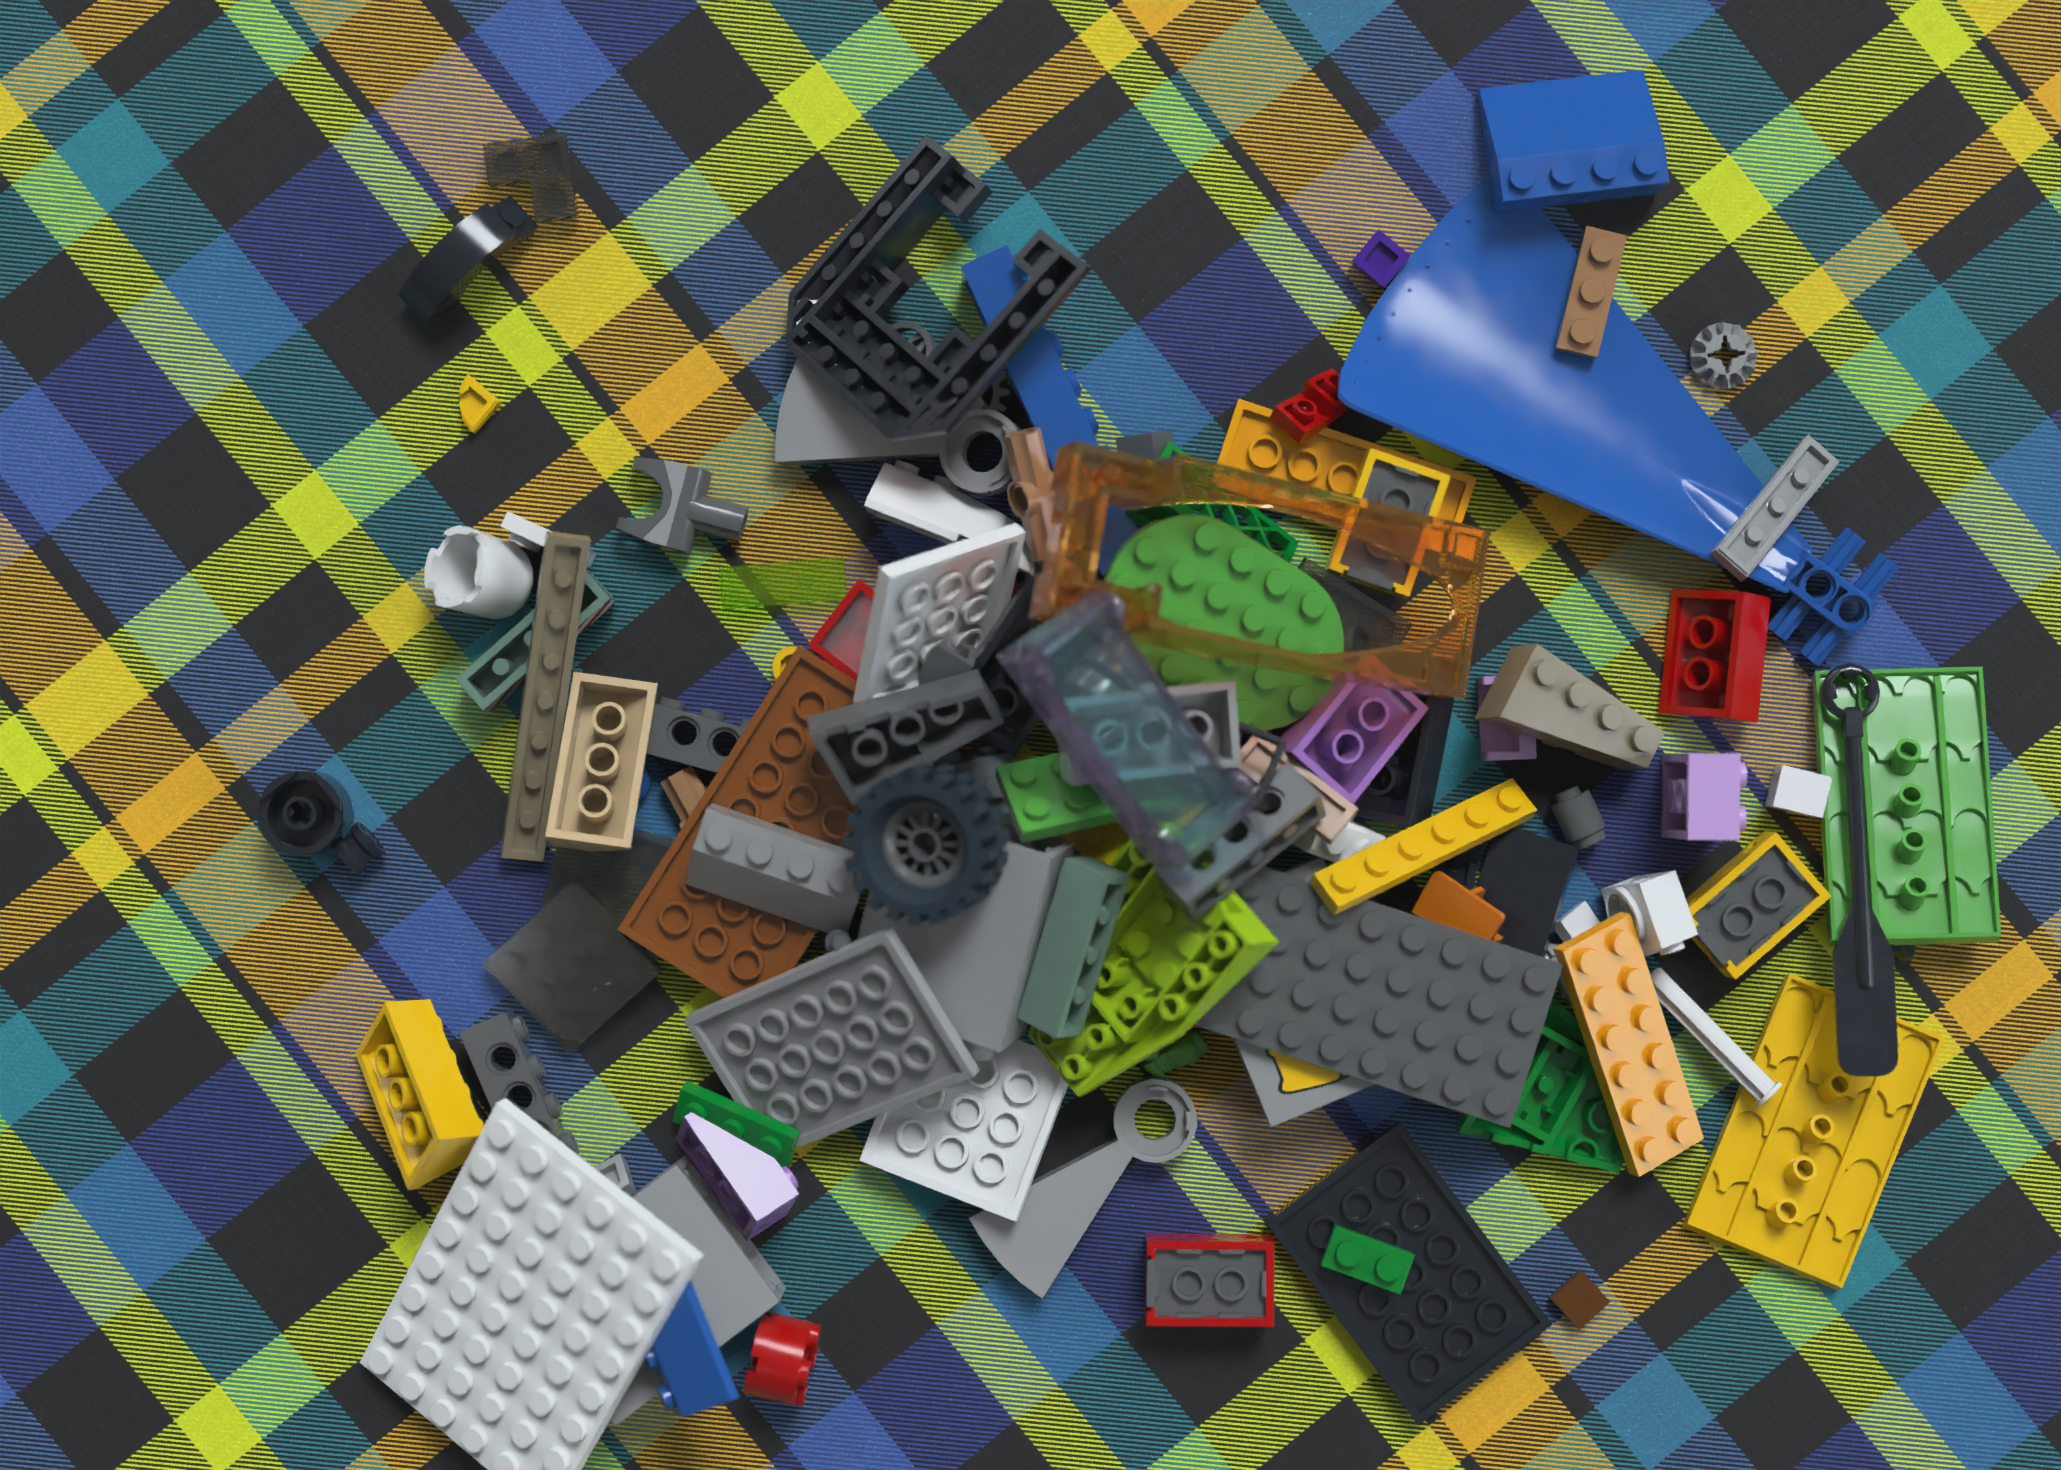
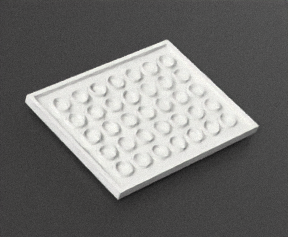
[360,1099,703,1470]

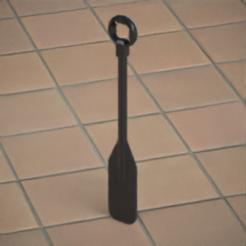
[1821,663,1898,1077]

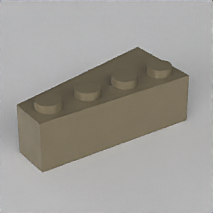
[1475,643,1665,770]

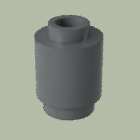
[1550,785,1606,850]

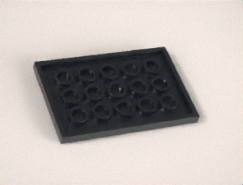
[1265,1121,1552,1425]

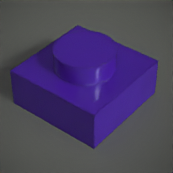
[1350,229,1411,290]

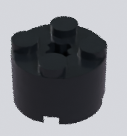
[258,771,354,856]

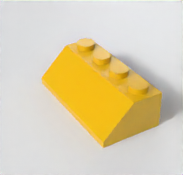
[355,999,484,1190]

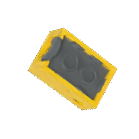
[1324,448,1451,599]
[1686,831,1831,979]

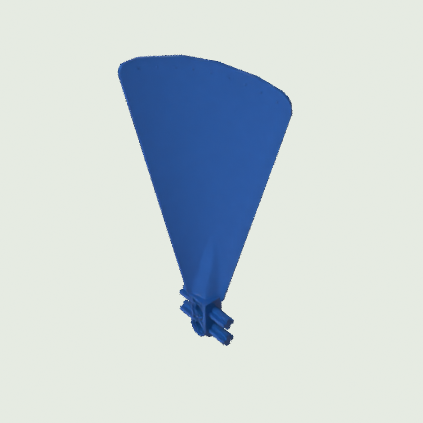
[1338,177,1899,666]

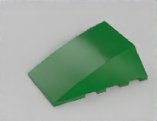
[1456,997,1625,1173]

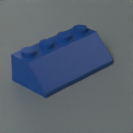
[644,1280,739,1417]

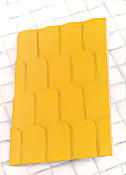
[1682,973,1945,1291]

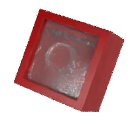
[807,579,875,681]

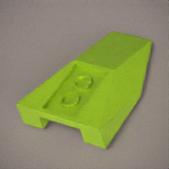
[1028,821,1279,1097]

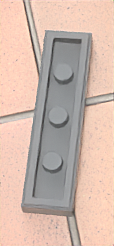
[1709,434,1840,581]

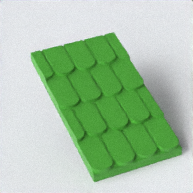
[1812,667,2001,947]

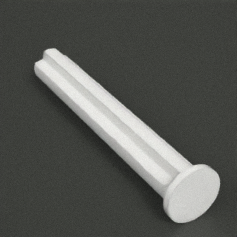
[1650,968,1782,1107]

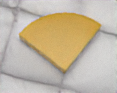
[459,374,502,434]

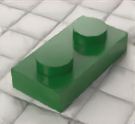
[1320,1224,1415,1295]

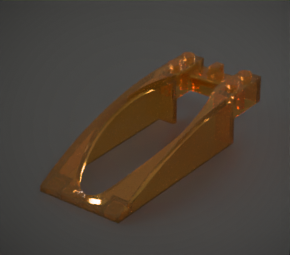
[1029,441,1490,699]

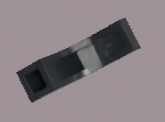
[398,195,539,326]

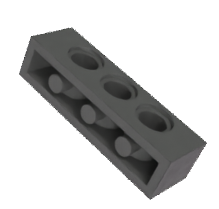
[647,696,751,772]
[1154,762,1326,923]
[459,1009,579,1155]

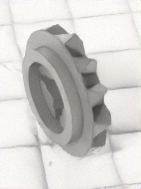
[1690,322,1759,389]

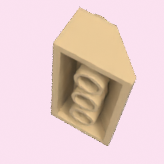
[545,672,658,852]

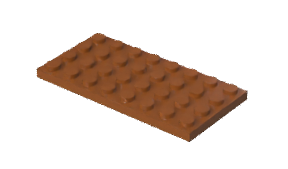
[617,645,860,998]

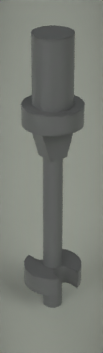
[818,929,851,952]

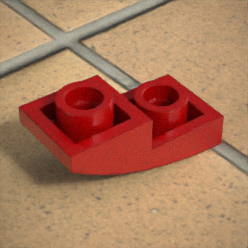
[1269,368,1350,444]

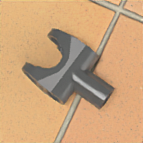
[615,457,749,554]

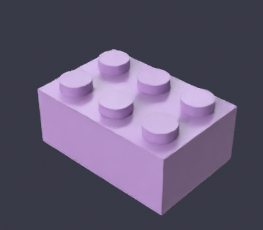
[1661,753,1747,840]

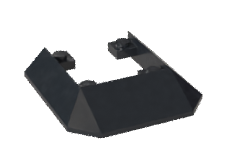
[786,135,1092,442]

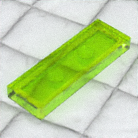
[719,557,847,610]

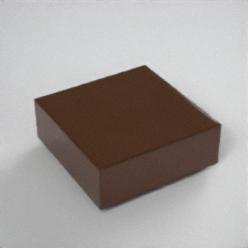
[1549,1268,1610,1330]

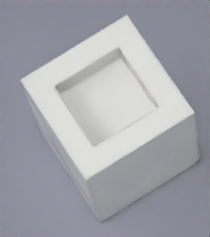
[1765,765,1832,818]

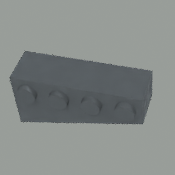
[807,669,1004,805]

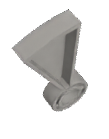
[775,358,1021,496]
[969,1075,1197,1298]

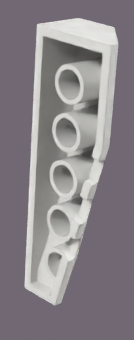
[864,460,1102,602]

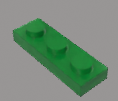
[673,1081,801,1168]

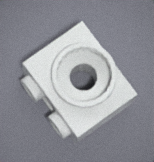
[1600,870,1698,956]

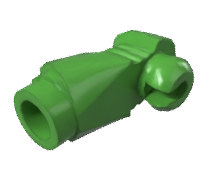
[1140,1028,1210,1078]

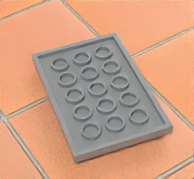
[684,926,979,1148]

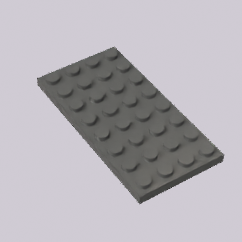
[1194,866,1563,1128]

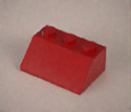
[1658,589,1771,723]

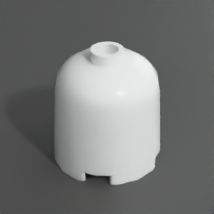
[424,525,533,619]

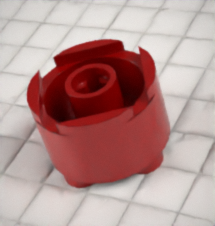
[744,1311,822,1407]

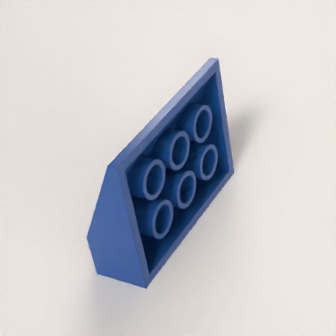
[1478,70,1670,213]

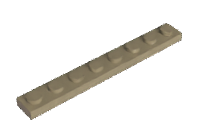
[500,531,591,862]

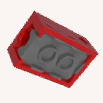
[1145,1233,1274,1327]

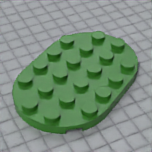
[1101,514,1344,730]

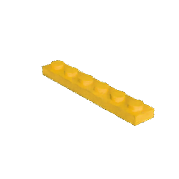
[1310,778,1537,916]

